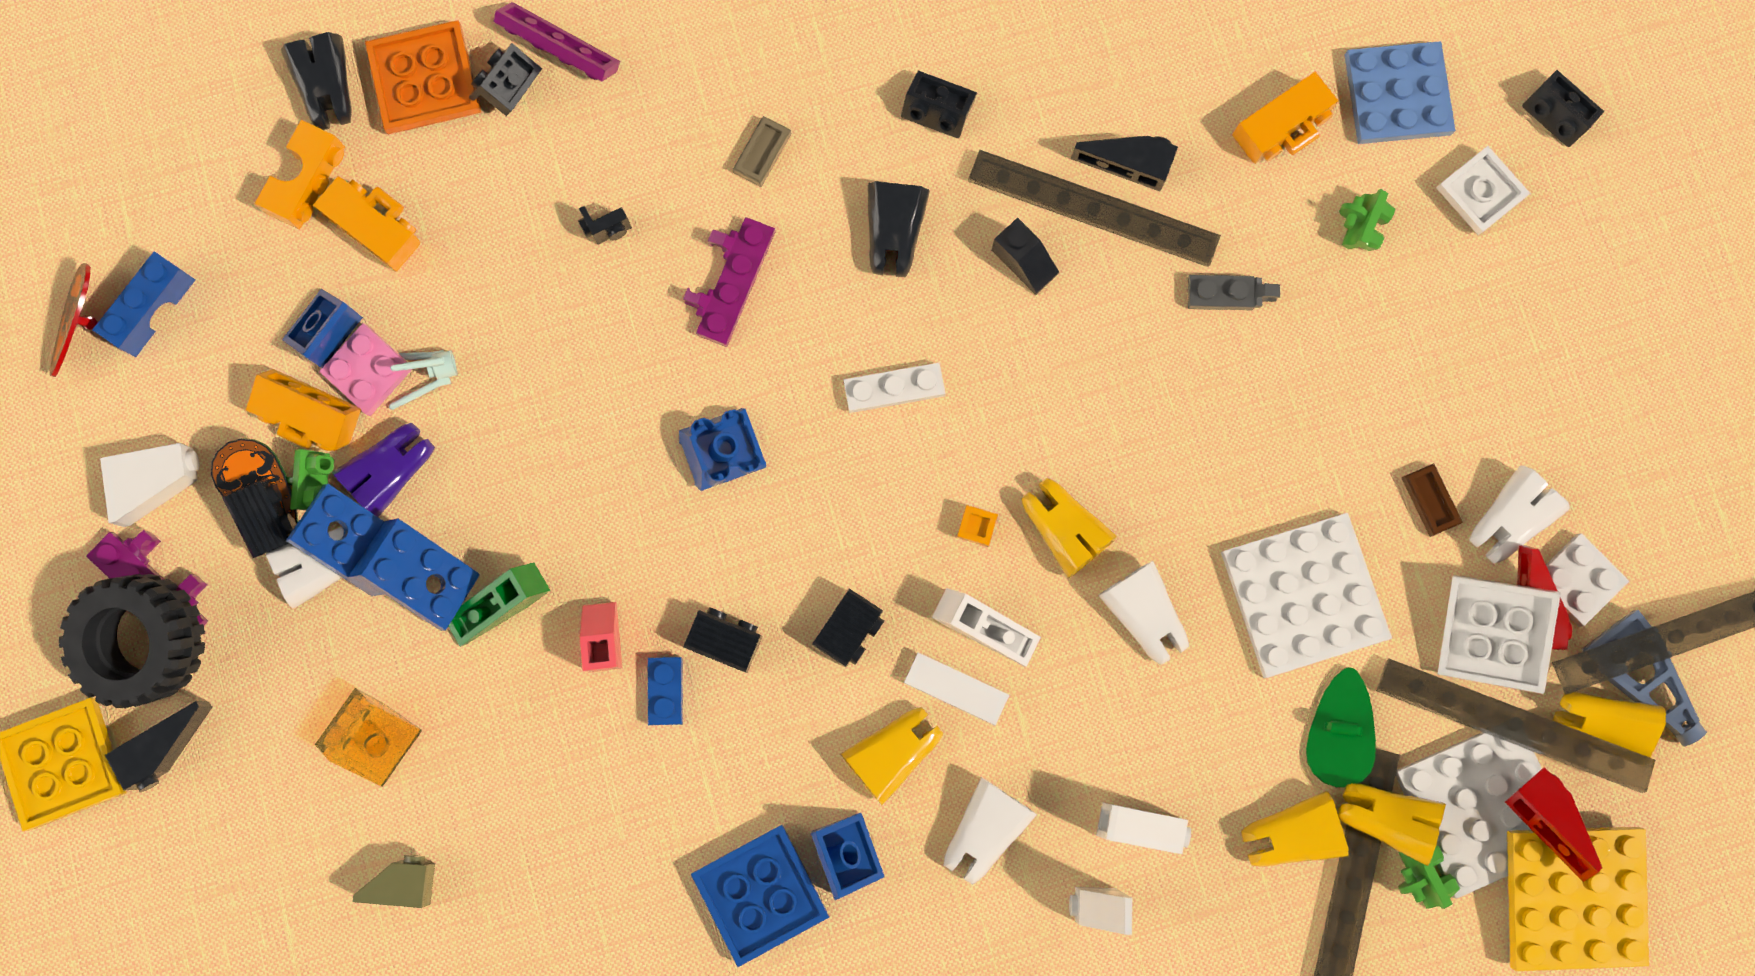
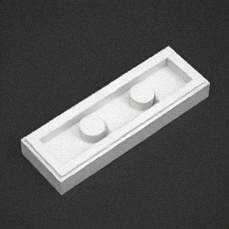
[904,652,1009,726]

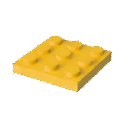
[0,698,127,832]

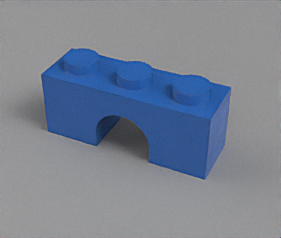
[93,251,196,357]

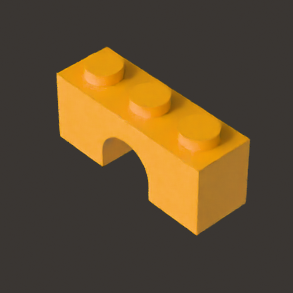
[254,120,345,230]

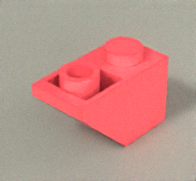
[580,602,623,672]

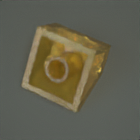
[315,688,422,787]

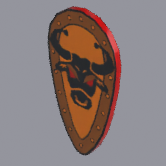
[49,263,98,377]

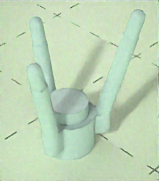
[389,349,457,410]

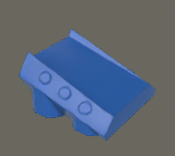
[679,408,766,491]

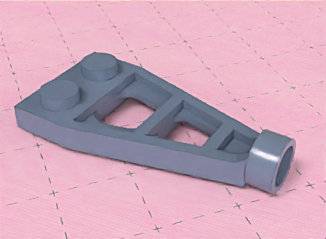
[1582,610,1707,747]

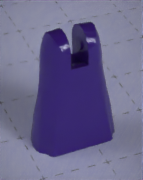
[332,423,435,517]

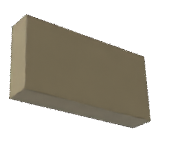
[733,116,792,187]

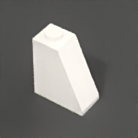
[100,443,200,527]
[1096,802,1191,854]

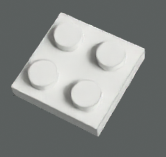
[1436,146,1531,236]
[1546,533,1629,627]

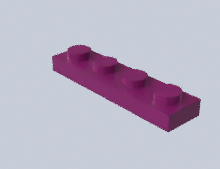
[493,2,620,82]

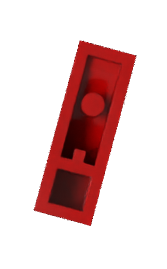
[1517,545,1572,650]
[1505,767,1603,882]

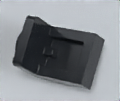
[578,205,632,245]

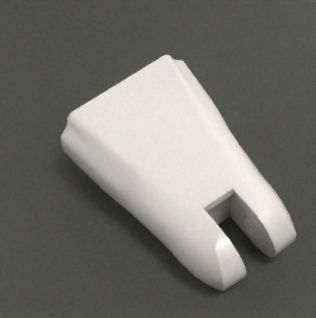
[1469,465,1570,564]
[266,527,344,608]
[1098,561,1189,665]
[943,777,1037,885]

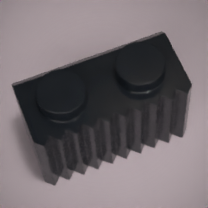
[222,477,296,558]
[812,588,884,668]
[683,607,763,673]

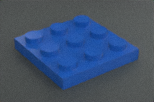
[691,824,830,967]

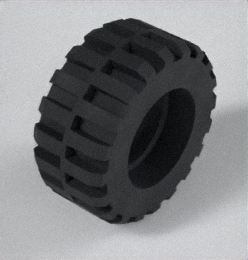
[59,574,205,708]

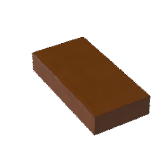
[1401,463,1463,537]

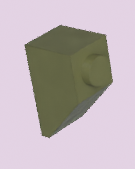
[352,855,435,908]

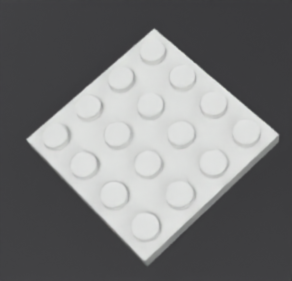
[1221,513,1392,678]
[1393,719,1542,899]

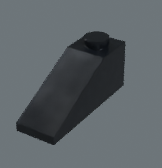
[1071,135,1178,192]
[105,701,212,792]

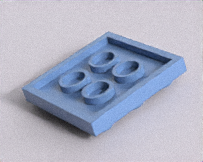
[1344,41,1456,144]

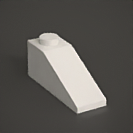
[932,588,1041,667]
[1069,887,1132,935]

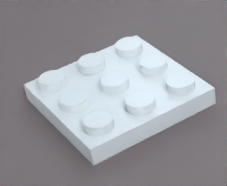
[1438,575,1561,694]

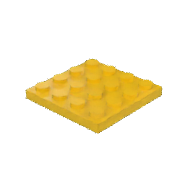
[1507,826,1649,971]

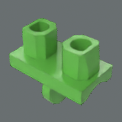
[1339,189,1396,251]
[287,449,334,511]
[1398,844,1460,909]

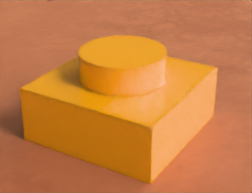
[957,505,998,547]

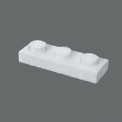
[844,362,946,413]

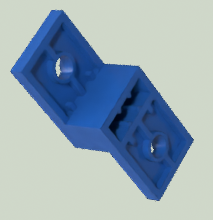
[286,483,480,631]

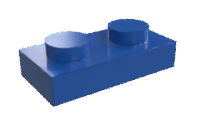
[648,657,683,726]

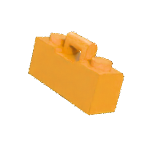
[1232,71,1339,164]
[313,176,421,272]
[246,369,361,451]

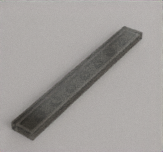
[968,149,1221,267]
[1552,590,1755,694]
[1376,658,1656,793]
[1314,748,1400,976]

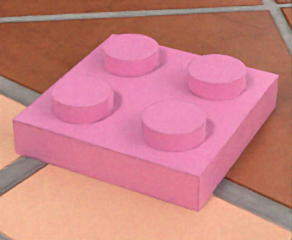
[319,323,412,416]

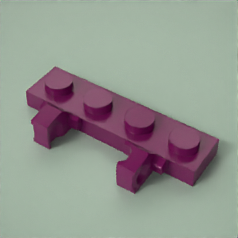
[683,217,776,347]
[86,530,208,626]

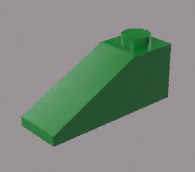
[448,562,551,647]

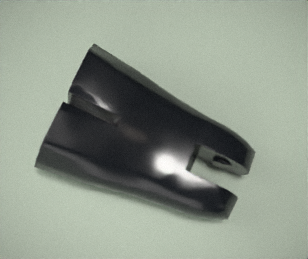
[280,32,352,130]
[868,181,930,277]

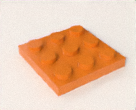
[365,20,481,135]

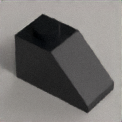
[991,217,1059,295]

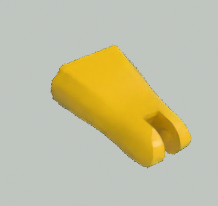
[1021,478,1118,578]
[1552,692,1666,767]
[840,707,944,805]
[1338,784,1446,866]
[1241,791,1349,867]

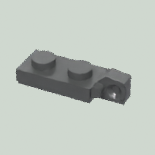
[1188,275,1280,311]

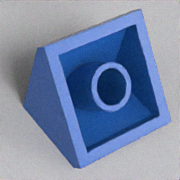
[282,288,363,368]
[811,813,885,900]

